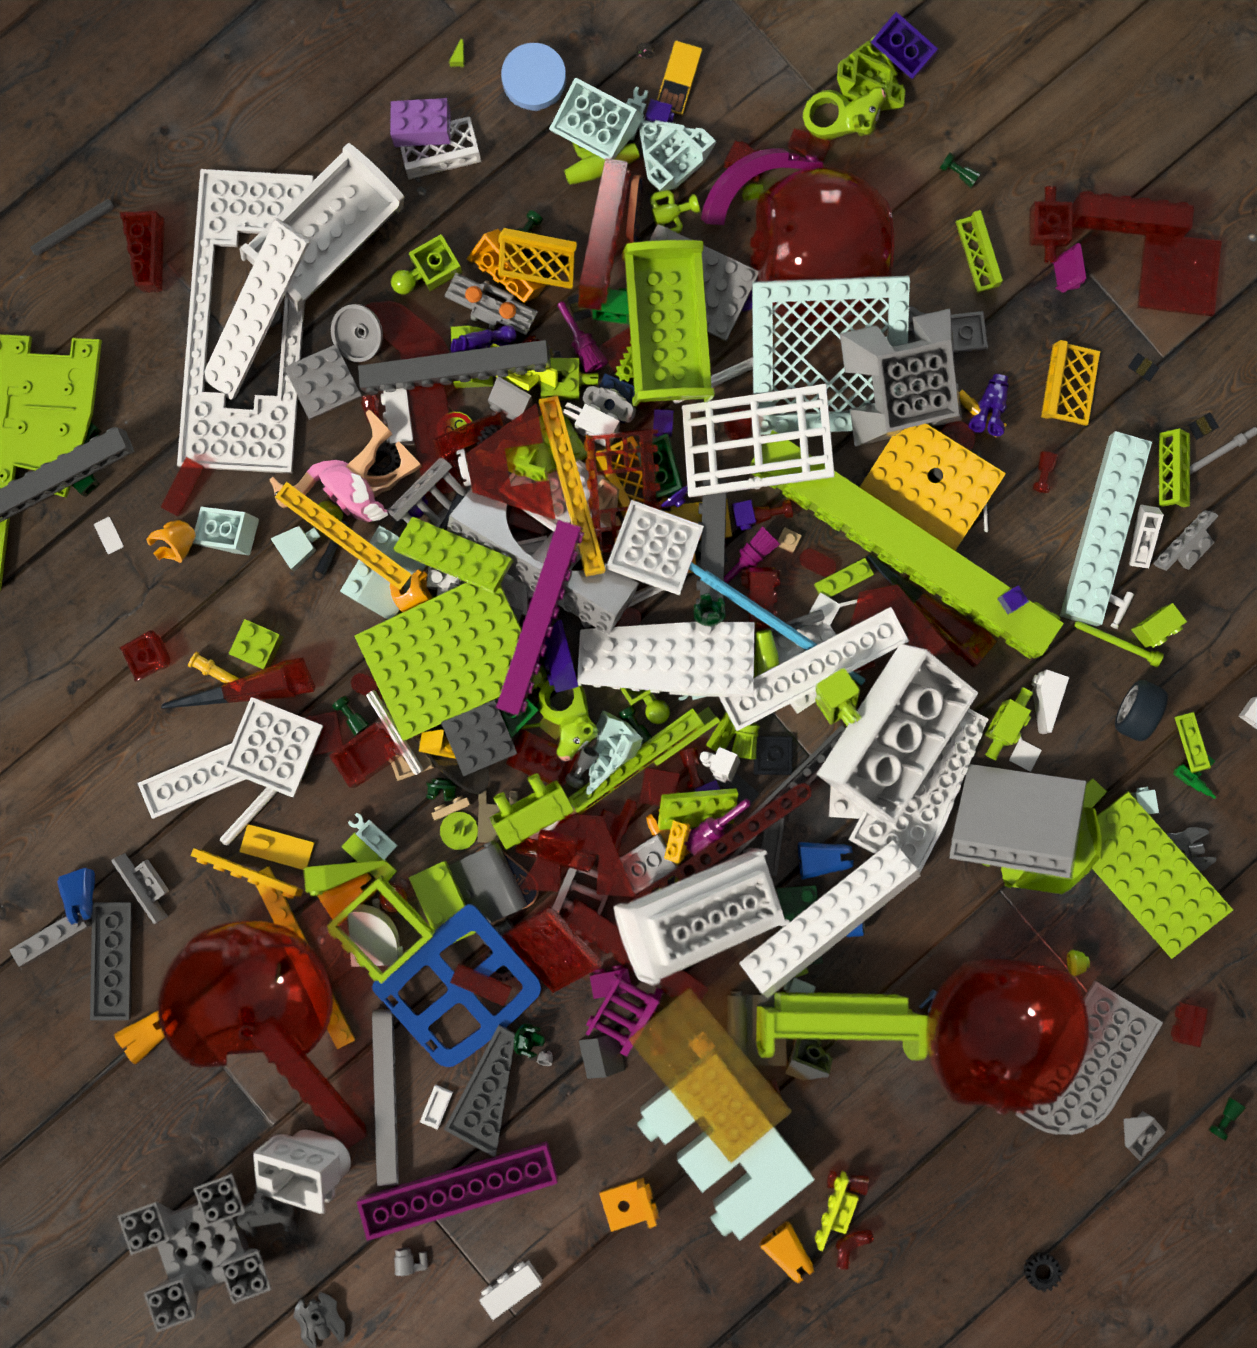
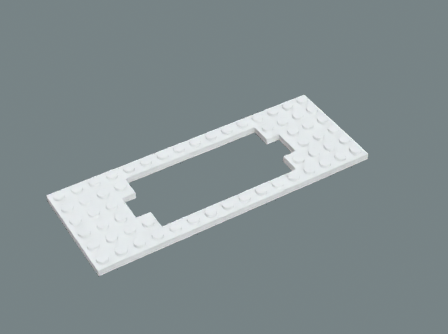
[177,169,314,474]

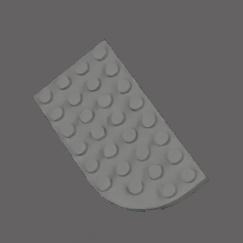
[1015,981,1163,1135]

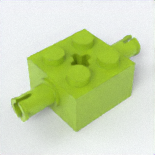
[535,358,598,401]
[984,687,1033,760]

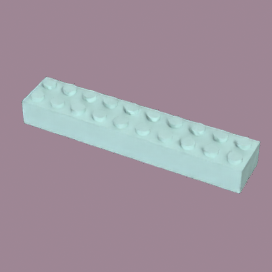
[1060,431,1152,627]

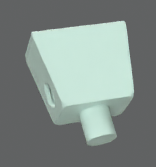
[271,526,321,571]

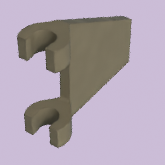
[478,790,518,843]

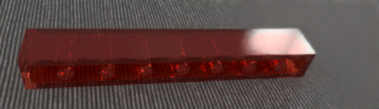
[252,1015,367,1149]

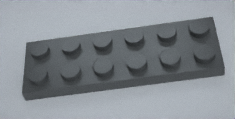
[90,902,133,1020]

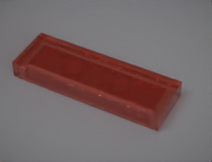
[161,457,204,517]
[450,963,512,1006]

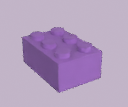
[390,98,451,147]

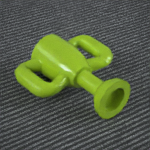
[650,190,700,234]

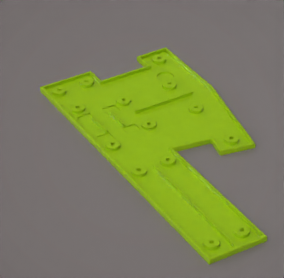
[0,335,102,591]

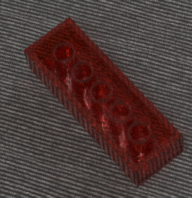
[1069,191,1194,240]

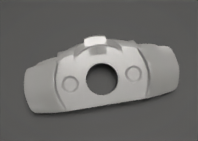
[583,386,636,422]

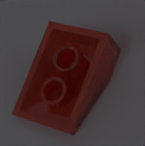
[506,729,578,789]

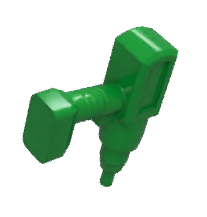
[1173,755,1216,799]

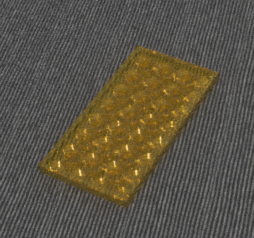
[628,988,792,1163]

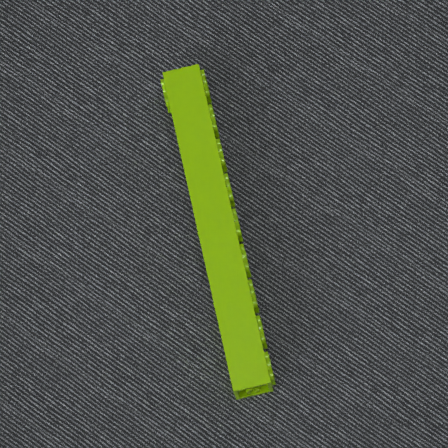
[750,430,1064,659]

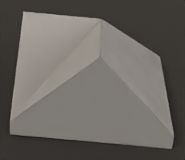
[1124,1111,1166,1161]

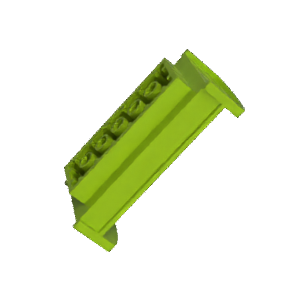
[622,240,715,406]
[756,992,927,1060]

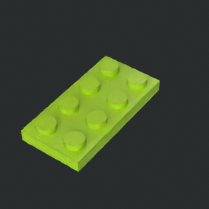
[658,788,738,830]

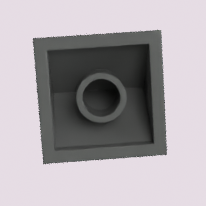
[579,1034,625,1079]

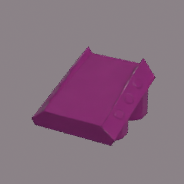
[1051,243,1086,293]

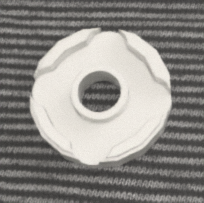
[457,448,472,487]

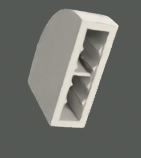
[348,904,403,967]

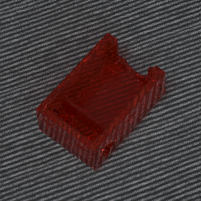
[329,723,402,788]

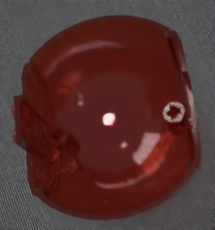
[750,167,895,329]
[157,921,333,1068]
[927,959,1089,1114]

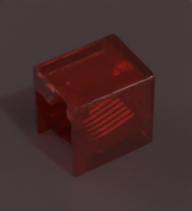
[639,768,680,806]

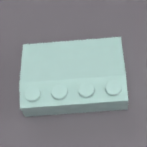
[549,78,644,162]
[340,525,426,620]

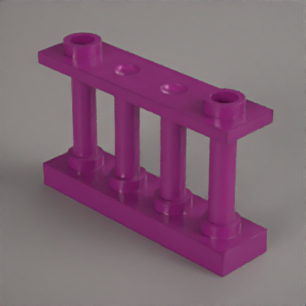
[586,968,664,1057]

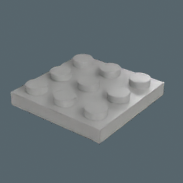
[284,344,361,420]

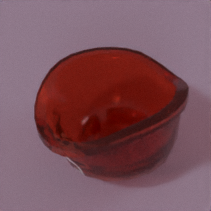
[724,409,753,440]

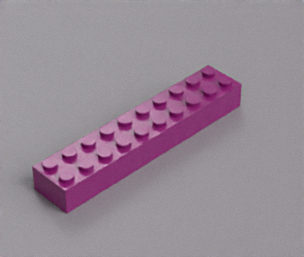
[356,1141,558,1241]

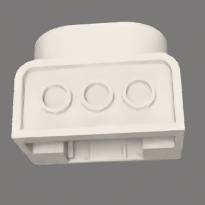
[254,1130,351,1214]

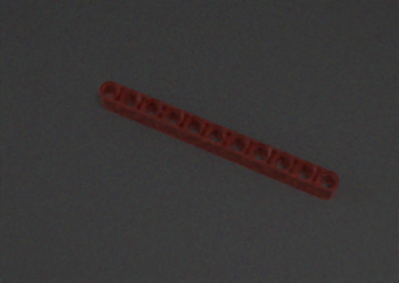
[632,783,812,902]

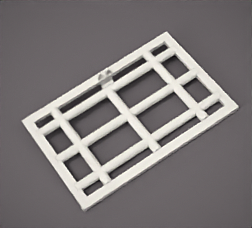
[682,384,835,497]

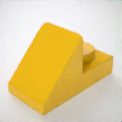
[418,730,456,759]

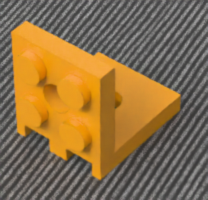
[599,1178,659,1232]

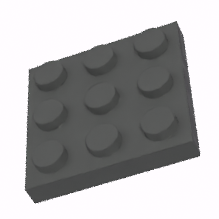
[441,700,518,776]

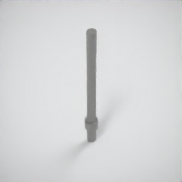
[1158,427,1257,489]

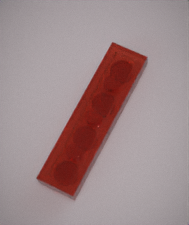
[432,412,504,458]

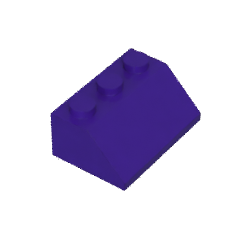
[871,12,939,80]
[543,620,578,693]

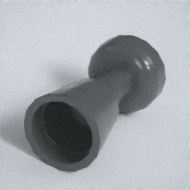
[565,746,599,789]

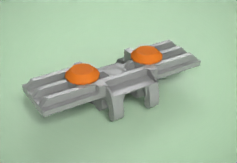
[444,273,538,335]

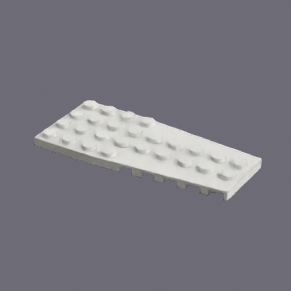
[577,622,754,697]
[848,708,988,873]

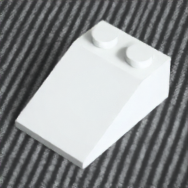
[1032,670,1069,734]

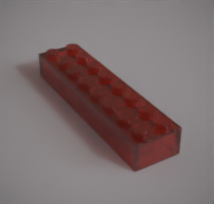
[578,158,630,311]
[563,898,709,1009]

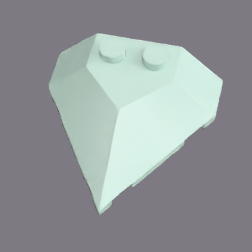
[639,118,716,191]
[586,710,642,795]

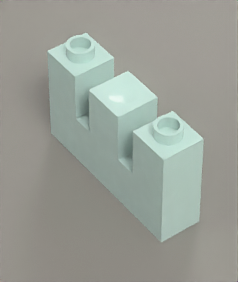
[637,1048,814,1240]

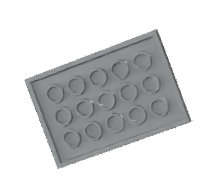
[626,224,760,342]

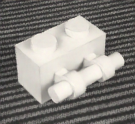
[700,747,741,783]

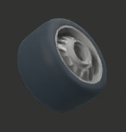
[1115,680,1168,741]

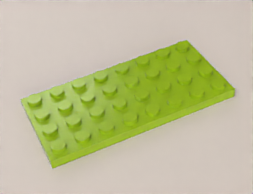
[1078,791,1233,959]

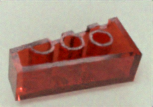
[119,211,164,292]

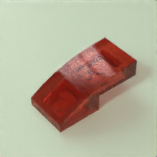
[787,128,831,161]

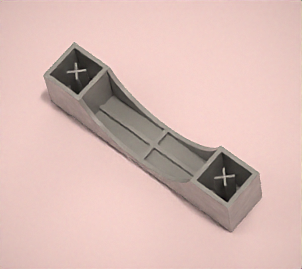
[447,484,639,635]

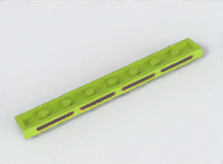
[568,708,705,815]

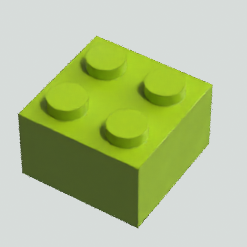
[1131,603,1187,648]
[229,619,284,671]

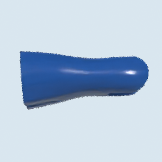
[797,842,854,880]
[57,868,96,924]

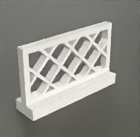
[401,116,481,179]

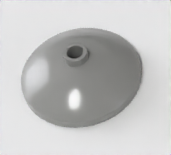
[331,304,383,362]

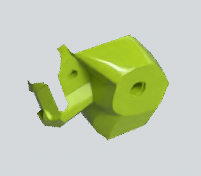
[983,807,1102,894]

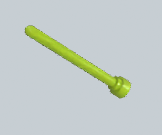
[1075,621,1164,667]

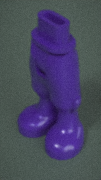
[451,325,516,353]
[969,374,1009,436]

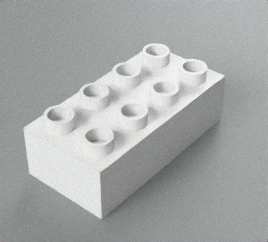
[817,644,978,825]

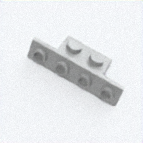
[1154,510,1218,571]
[112,853,169,924]

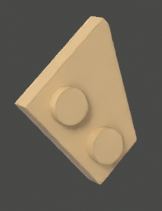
[587,478,619,532]

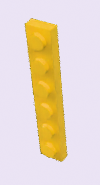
[191,848,304,899]

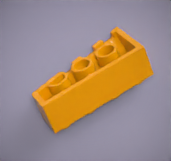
[467,229,546,303]

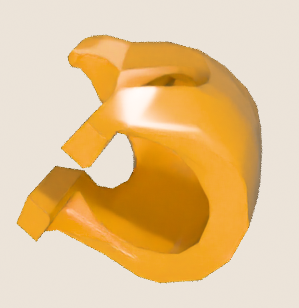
[146,520,196,563]
[390,569,433,612]

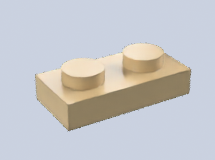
[431,796,471,820]

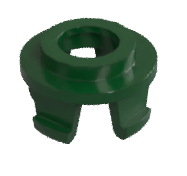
[694,593,726,626]
[426,778,458,801]
[514,1023,545,1058]

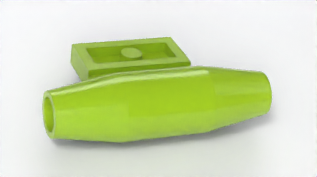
[564,142,640,185]
[754,630,780,678]

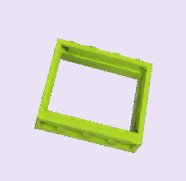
[327,875,435,983]

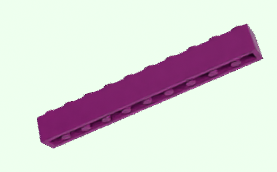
[496,520,585,715]

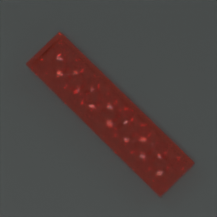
[399,339,462,497]

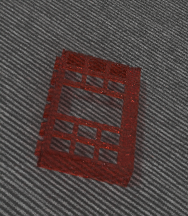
[584,428,661,553]

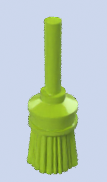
[732,722,760,759]

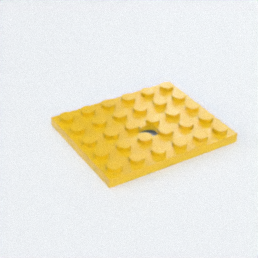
[860,424,1006,551]

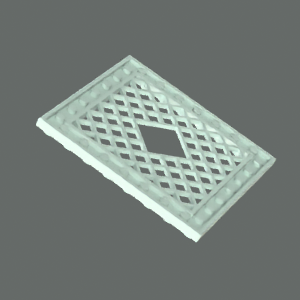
[752,276,910,435]

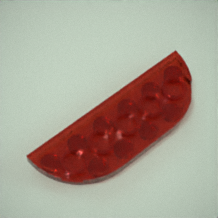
[365,301,449,387]

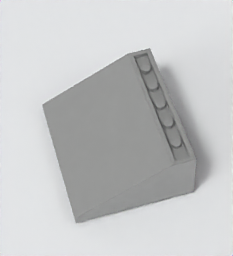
[950,764,1086,878]

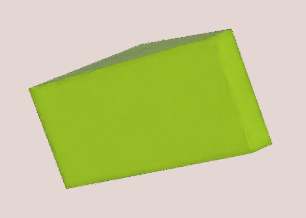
[449,39,464,67]

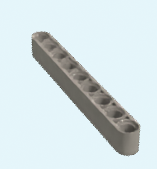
[372,1009,399,1186]

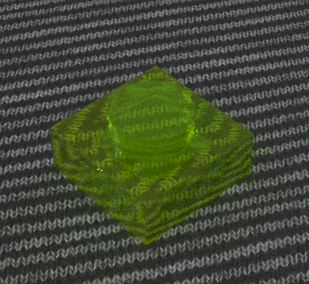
[742,183,764,202]

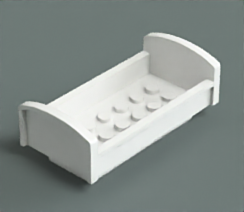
[240,143,404,312]
[614,848,789,985]

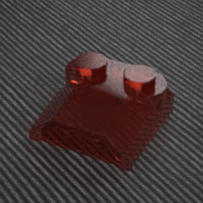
[119,630,170,682]

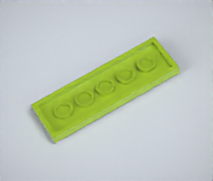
[393,516,513,594]

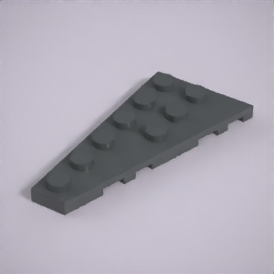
[444,1025,516,1157]

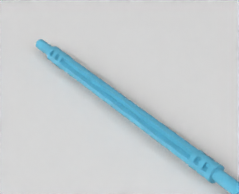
[689,562,866,685]

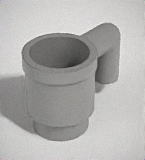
[394,1247,428,1276]

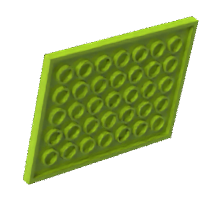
[354,582,543,741]

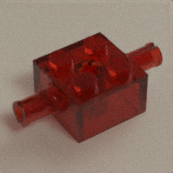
[1029,186,1073,263]

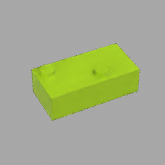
[409,861,476,942]

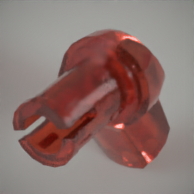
[835,1230,874,1270]

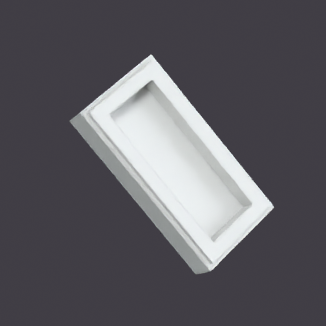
[420,1085,453,1130]

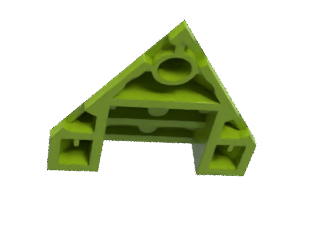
[837,34,905,111]

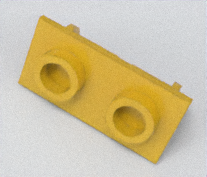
[664,821,691,864]

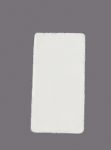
[94,517,123,554]

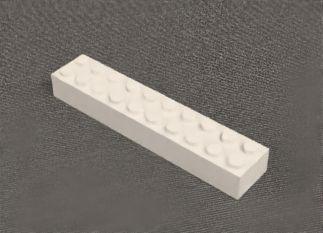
[739,840,921,998]

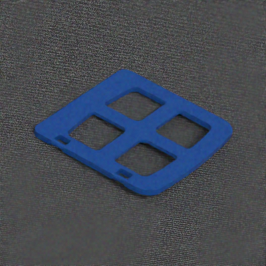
[372,904,541,1067]

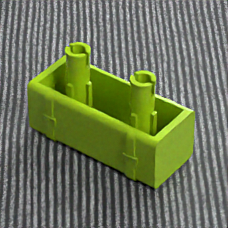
[815,668,862,726]
[489,773,575,850]

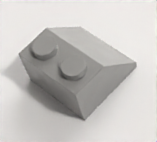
[488,377,533,423]

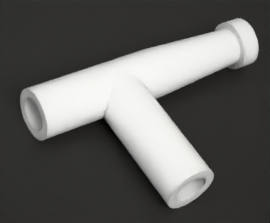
[1109,592,1134,629]

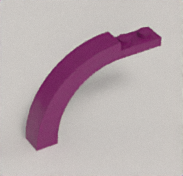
[701,148,823,225]

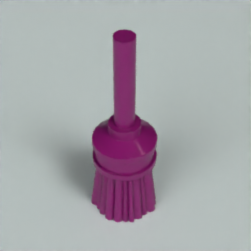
[557,301,608,373]
[724,526,780,584]
[684,799,751,856]

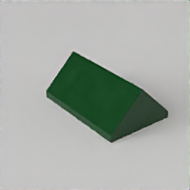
[635,433,683,501]

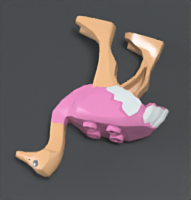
[270,410,422,523]

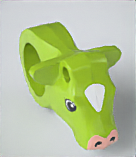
[803,87,886,140]
[537,680,598,761]

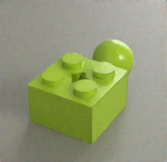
[391,234,462,295]
[620,688,670,724]

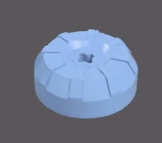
[501,43,566,111]

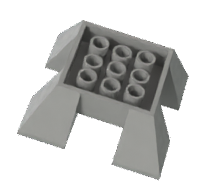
[840,309,962,447]
[118,1174,272,1332]

